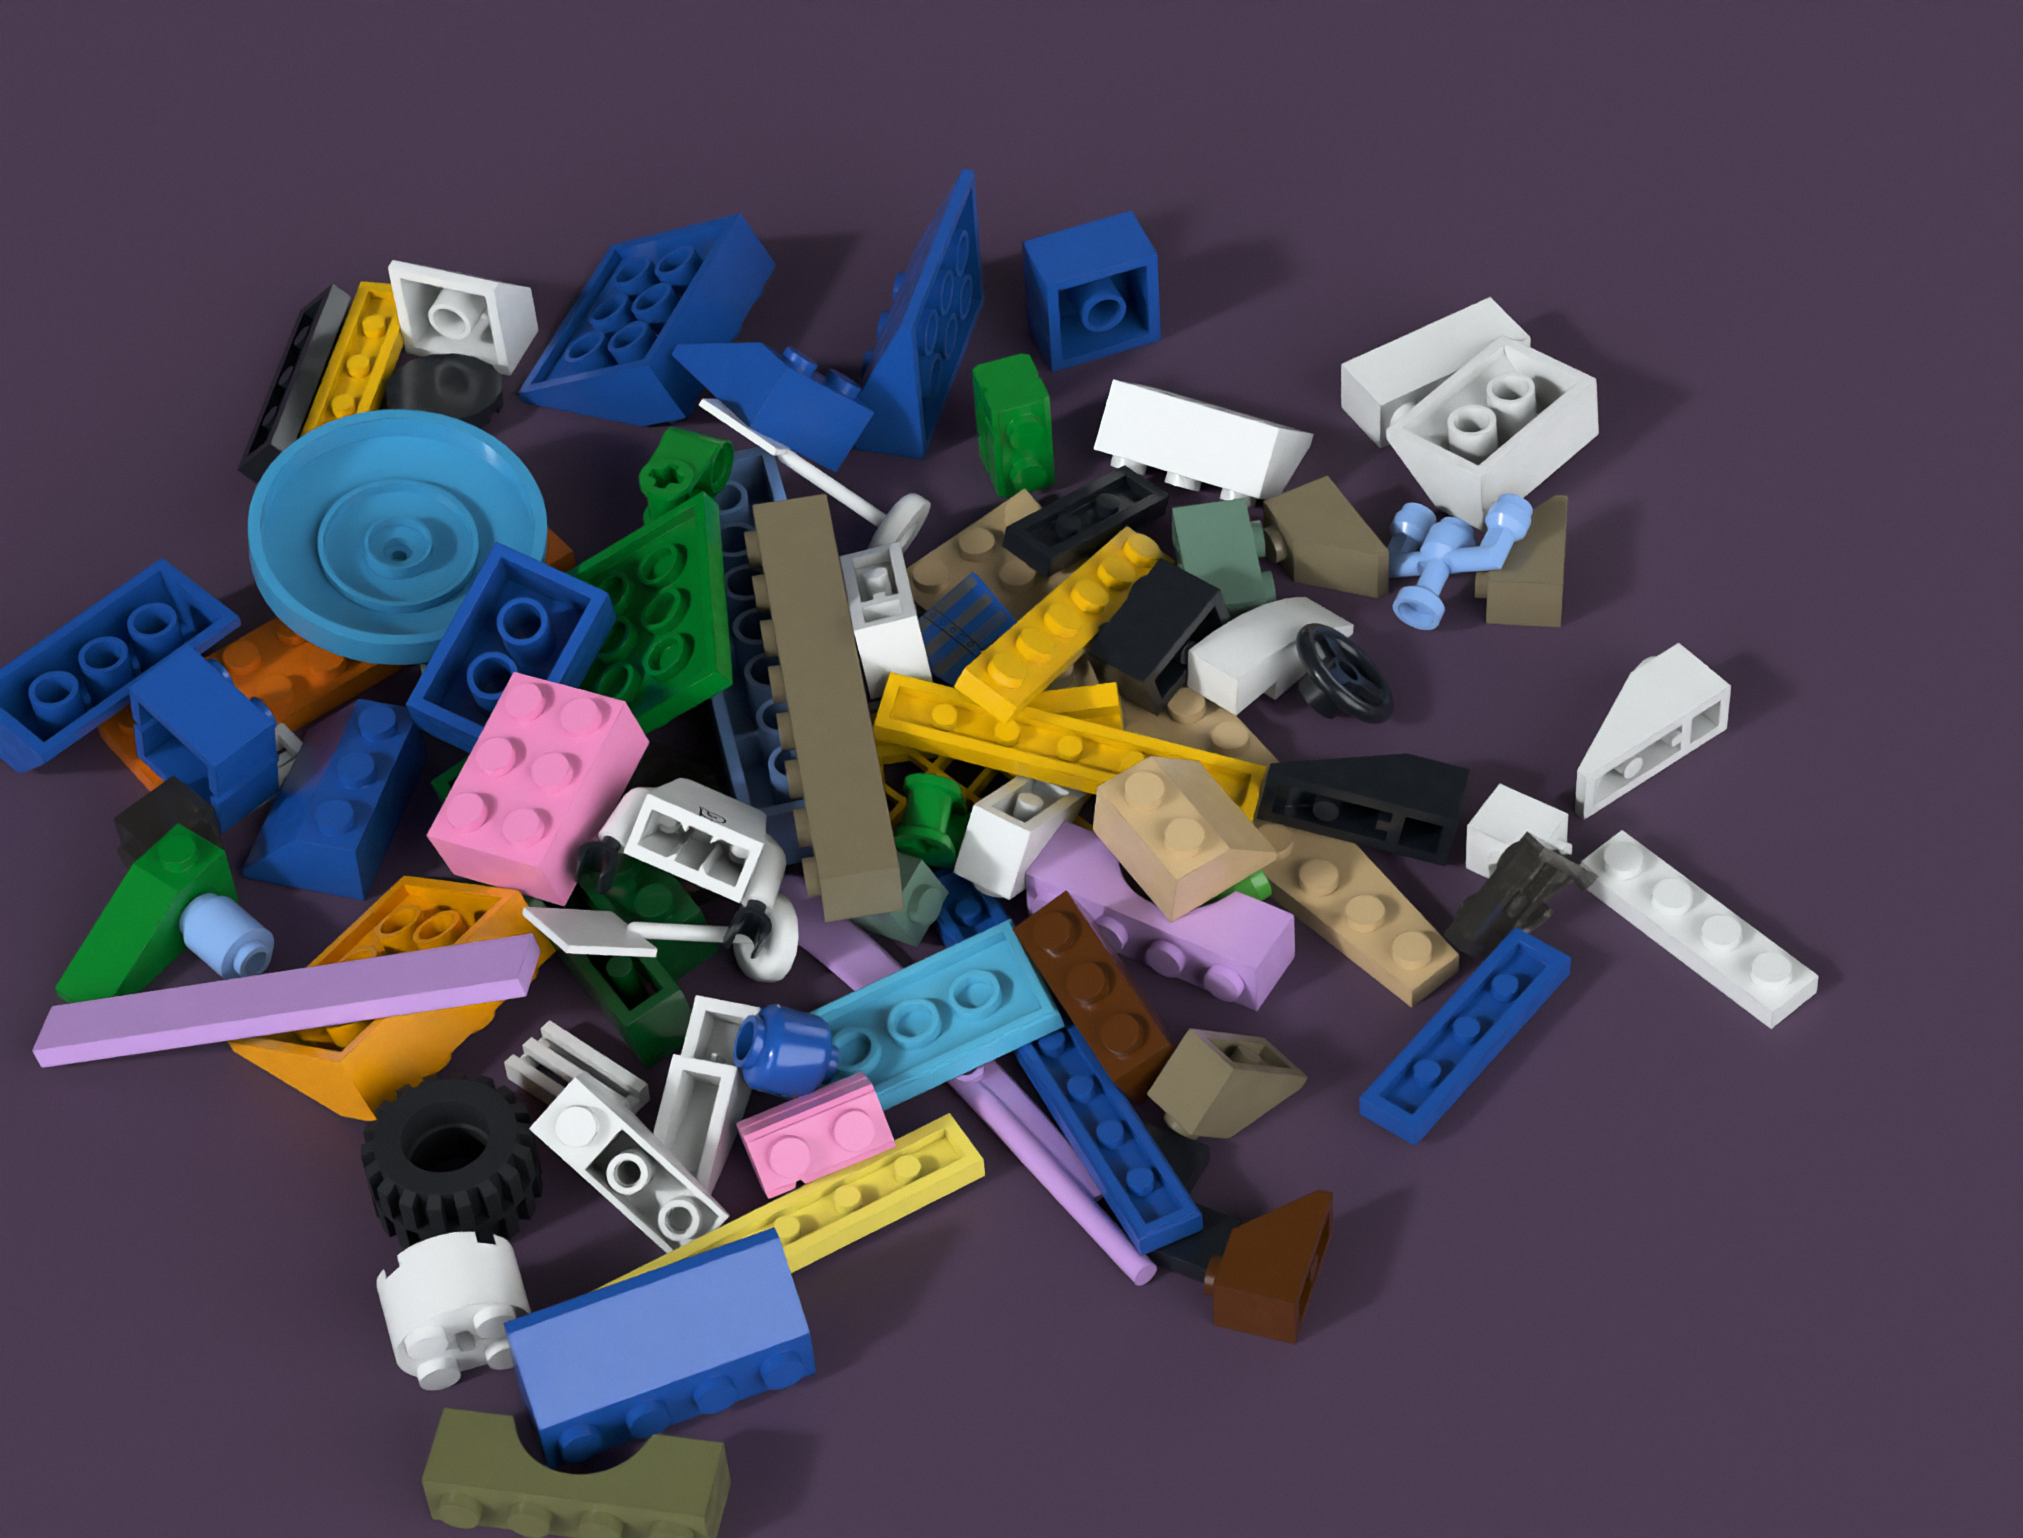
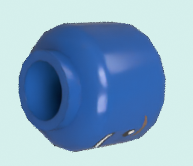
[733,1004,839,1100]

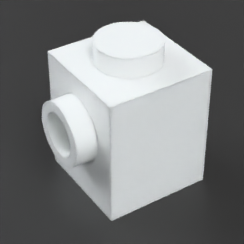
[1466,784,1572,899]

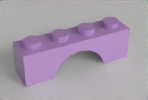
[1025,820,1295,1011]

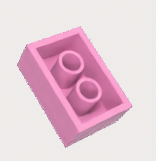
[426,672,649,906]

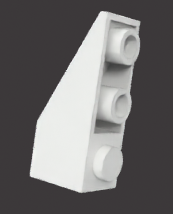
[529,1071,730,1253]

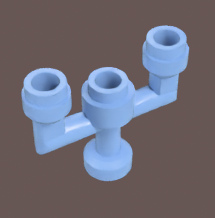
[1387,493,1533,630]

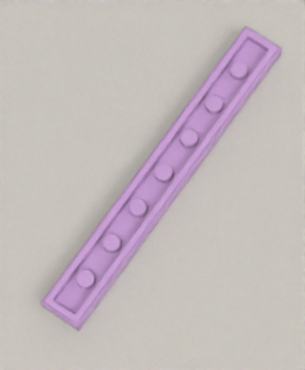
[32,933,541,1068]

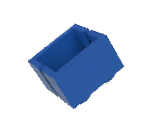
[129,644,279,835]

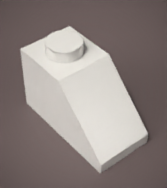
[953,775,1087,900]

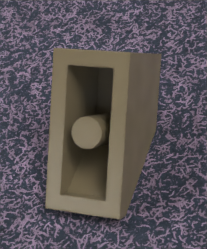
[1262,475,1389,598]
[1475,495,1568,627]
[1147,1028,1308,1140]

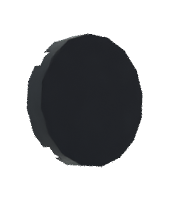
[386,353,503,429]

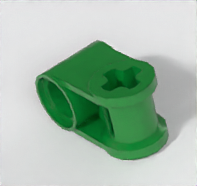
[639,426,734,525]
[893,773,971,870]

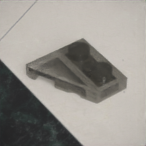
[1443,831,1599,962]

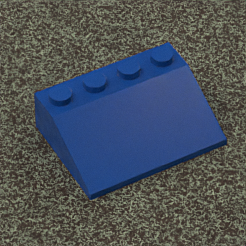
[855,169,985,460]
[517,213,776,427]

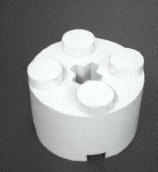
[376,1231,531,1390]

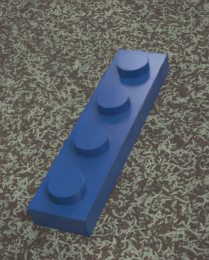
[1359,927,1571,1146]

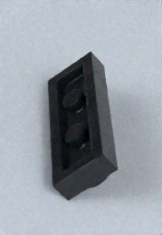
[1002,465,1170,578]

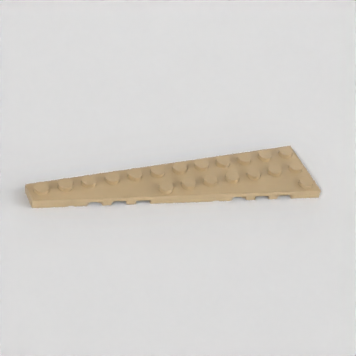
[906,489,1459,1008]

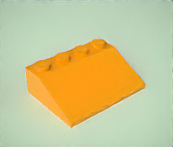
[227,875,556,1121]

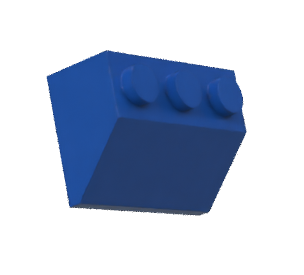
[242,699,427,901]

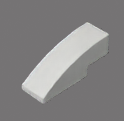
[1187,597,1354,716]
[653,995,761,1195]

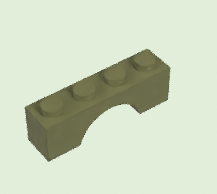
[421,1407,731,1538]

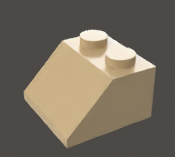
[1093,756,1278,923]

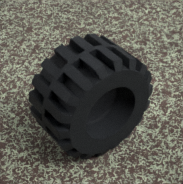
[361,1072,543,1249]

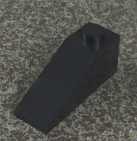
[1257,753,1470,867]

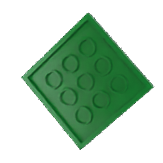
[566,491,733,735]

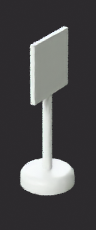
[699,399,931,554]
[522,892,799,983]

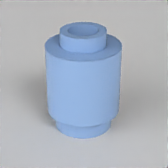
[179,893,274,980]

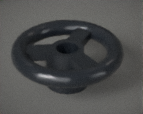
[1296,623,1394,724]

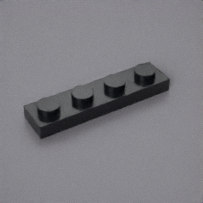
[237,284,351,483]

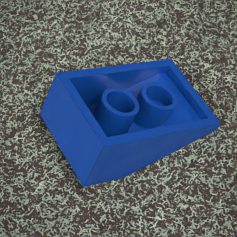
[671,342,875,473]

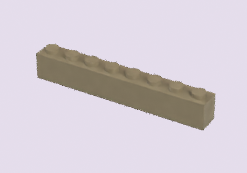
[744,493,904,922]

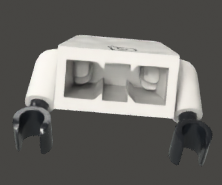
[574,778,787,959]

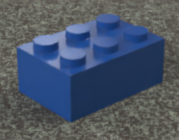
[406,542,617,753]

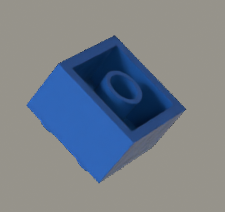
[1022,210,1161,372]

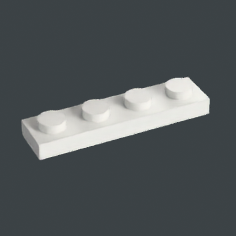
[1576,830,1819,1029]

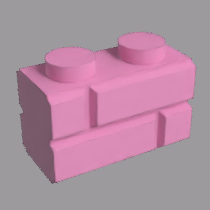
[736,1071,896,1199]

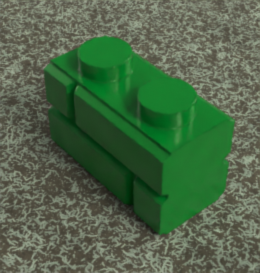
[972,353,1055,499]

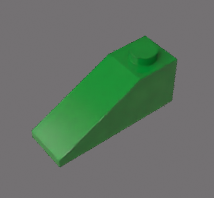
[55,823,239,1004]

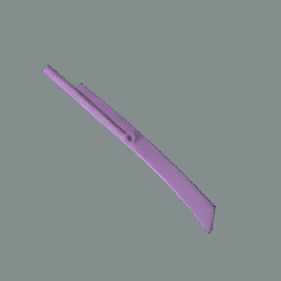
[740,872,1157,1286]

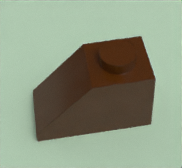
[1204,1189,1333,1345]

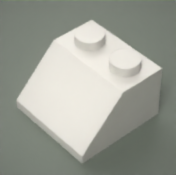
[388,260,538,376]

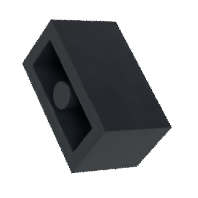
[1085,558,1231,716]

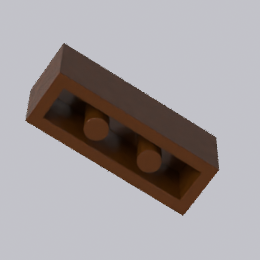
[1012,890,1178,1106]

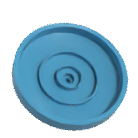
[248,409,548,665]

